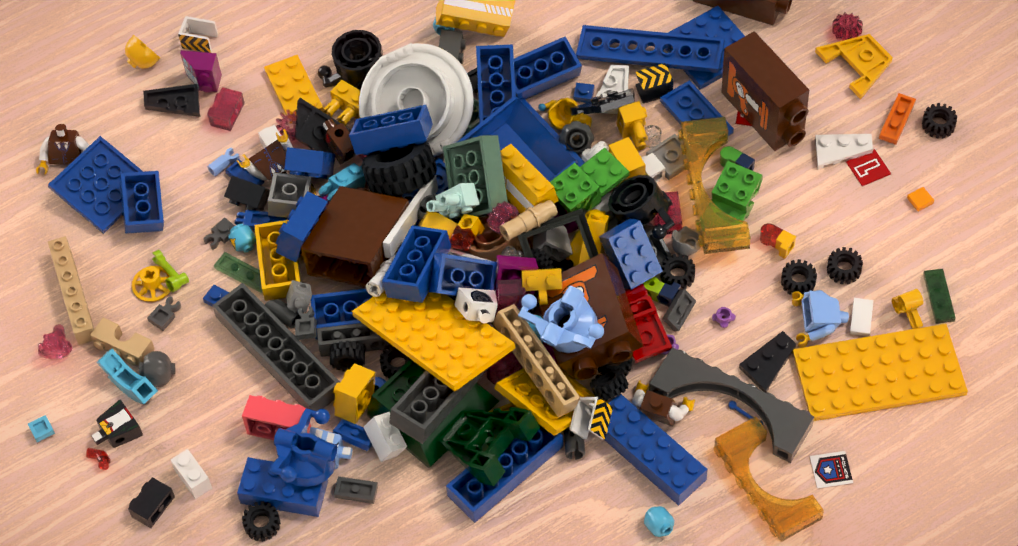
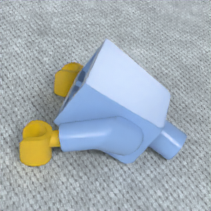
[792,290,849,348]

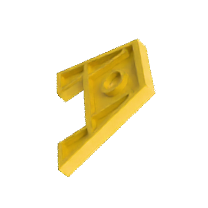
[815,34,893,99]

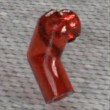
[86,448,111,470]

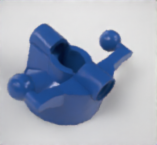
[270,408,338,487]

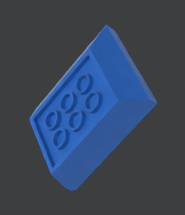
[456,96,579,217]

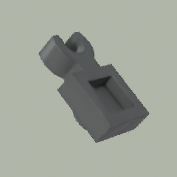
[204,217,235,250]
[147,296,181,331]
[295,306,317,340]

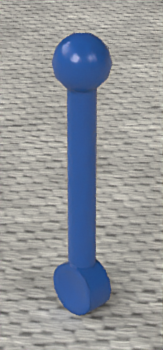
[729,401,763,428]

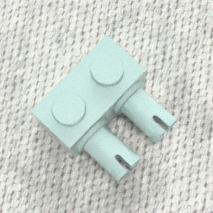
[426,183,480,220]

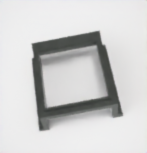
[518,209,599,259]

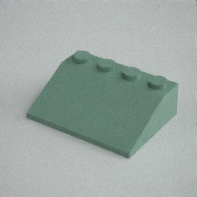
[443,135,509,221]

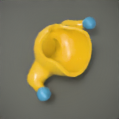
[538,98,592,130]

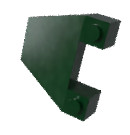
[439,407,540,486]

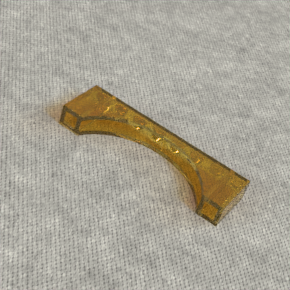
[678,117,751,254]

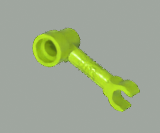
[152,250,189,292]

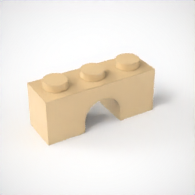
[90,317,155,366]

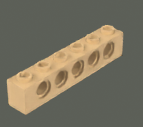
[48,236,94,345]
[493,304,580,417]

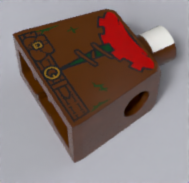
[323,119,356,165]

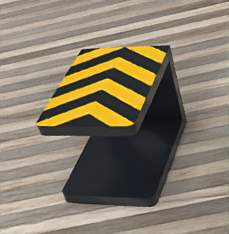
[635,63,674,103]

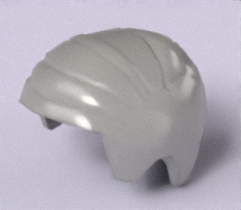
[671,226,704,256]

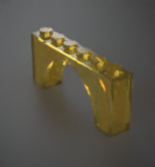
[713,416,824,542]

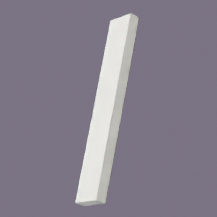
[383,175,438,259]

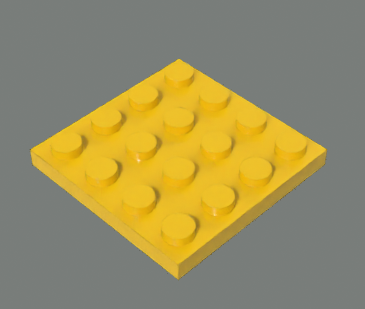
[494,368,595,436]

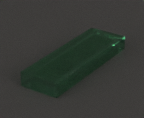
[214,252,262,293]
[923,269,956,324]

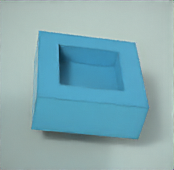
[28,415,55,442]

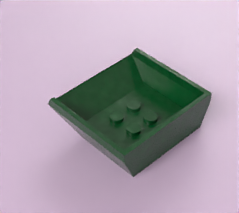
[367,359,499,468]

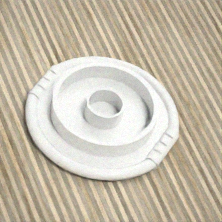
[359,43,474,157]

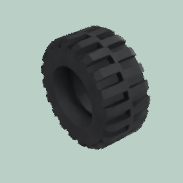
[362,141,437,197]

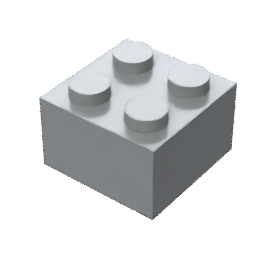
[268,172,311,218]

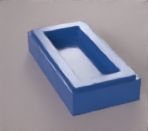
[225,159,265,186]

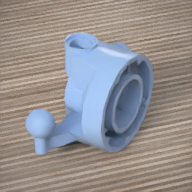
[518,286,604,353]

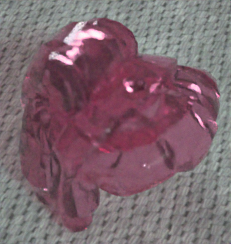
[38,324,72,359]

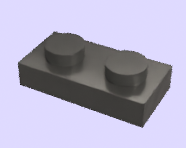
[662,289,696,331]
[334,476,378,504]

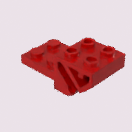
[625,284,672,363]

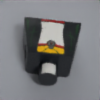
[91,399,143,448]

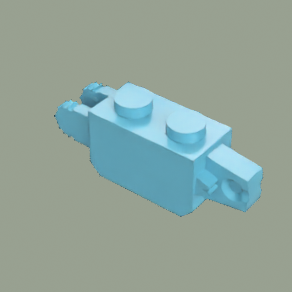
[318,163,366,202]

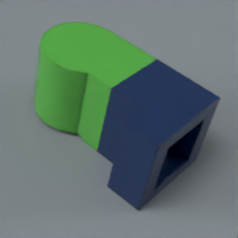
[720,146,755,171]

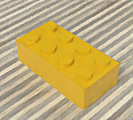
[254,220,301,301]

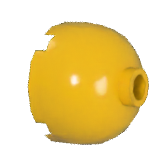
[125,34,160,69]

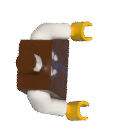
[36,124,90,175]
[237,129,293,181]
[632,380,695,427]

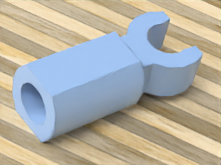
[207,147,240,176]

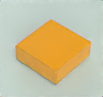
[907,187,934,212]

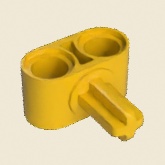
[891,289,923,329]

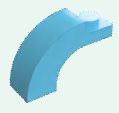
[97,349,158,404]

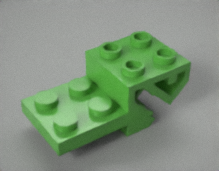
[550,147,630,213]
[696,161,763,248]

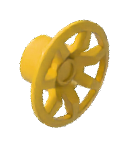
[132,266,170,302]

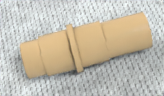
[500,200,558,241]

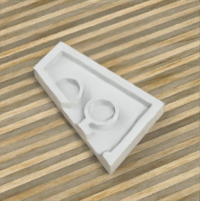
[596,65,629,114]
[815,134,873,170]

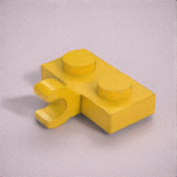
[521,268,562,305]

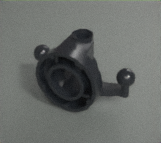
[318,30,383,91]
[608,175,675,240]

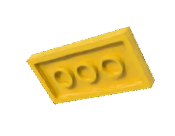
[264,55,323,124]

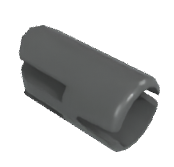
[265,299,301,328]
[564,427,585,460]

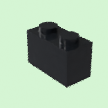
[224,176,270,211]
[128,477,175,528]

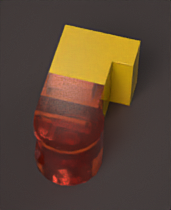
[450,214,485,251]
[760,223,796,259]

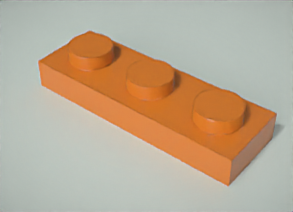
[879,93,916,145]

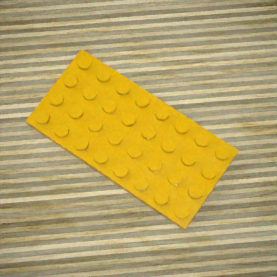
[352,290,515,391]
[792,324,968,421]

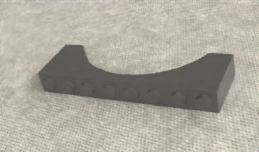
[649,347,814,463]

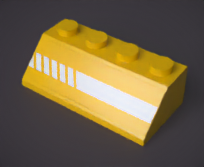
[436,0,515,37]
[500,144,559,214]

